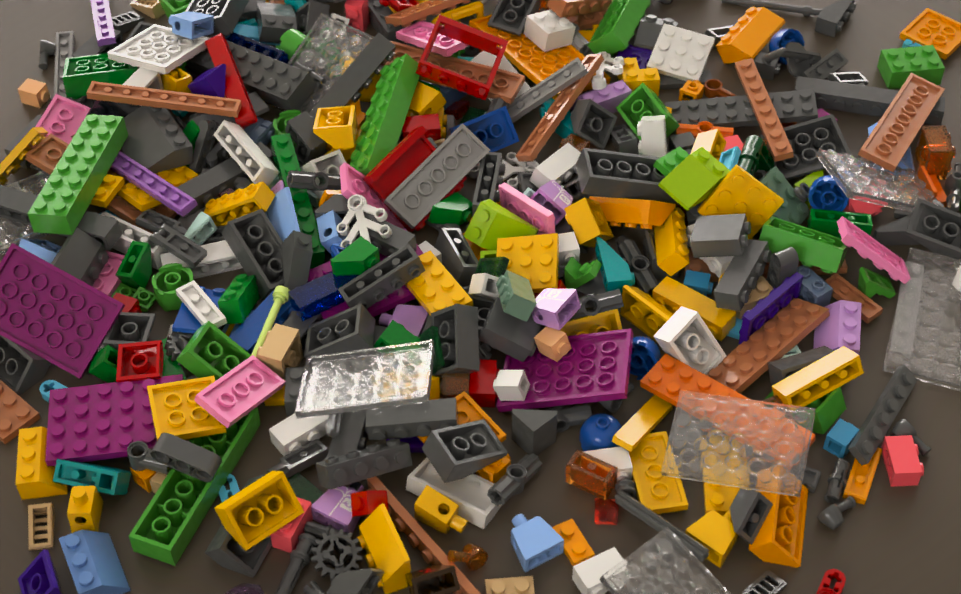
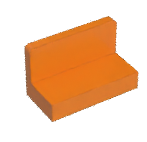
[916,166,947,207]

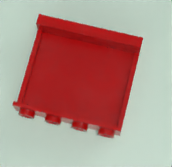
[363,125,467,232]

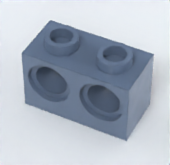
[797,265,833,307]

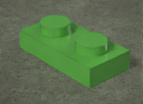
[653,146,689,177]

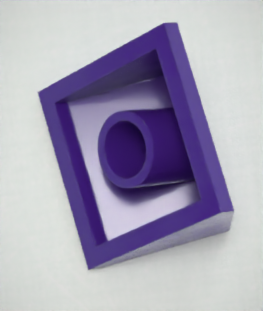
[187,64,226,98]
[18,549,62,594]

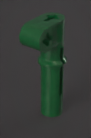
[737,135,775,176]

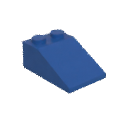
[449,106,519,152]
[172,286,225,334]

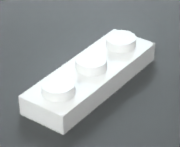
[175,280,227,328]

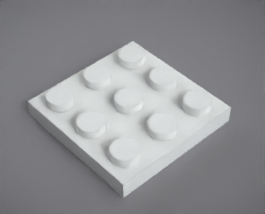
[646,23,715,81]

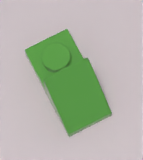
[564,257,602,289]
[858,267,896,299]

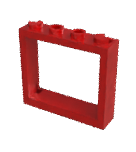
[416,15,508,100]

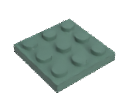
[760,166,810,225]

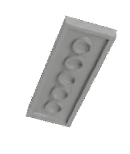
[384,123,490,229]

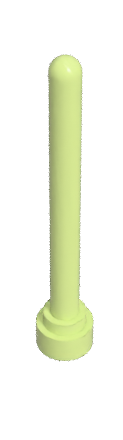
[250,286,291,357]

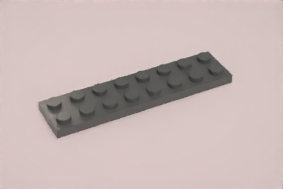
[665,89,818,133]

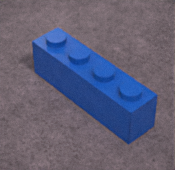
[229,289,297,354]

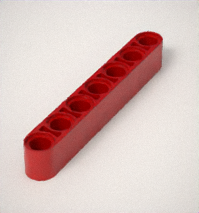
[205,33,258,129]

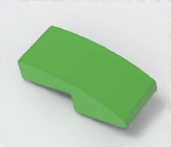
[111,283,156,312]

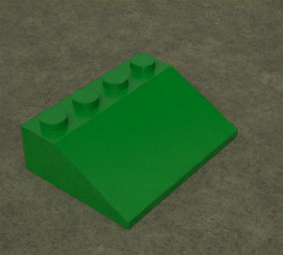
[62,53,139,99]

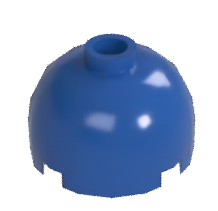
[769,29,804,64]
[808,175,849,211]
[630,336,661,380]
[579,413,622,451]

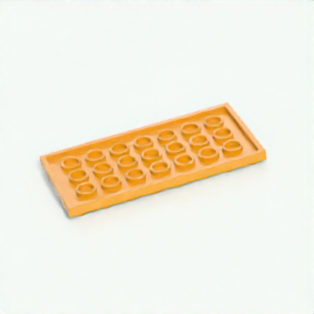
[469,14,611,100]

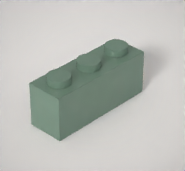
[496,270,537,322]

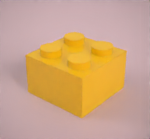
[564,198,614,248]

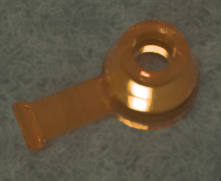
[447,543,488,570]

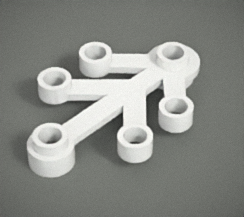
[591,51,625,90]
[468,152,539,190]
[336,194,392,248]

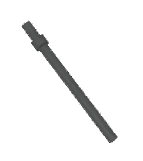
[722,0,823,16]

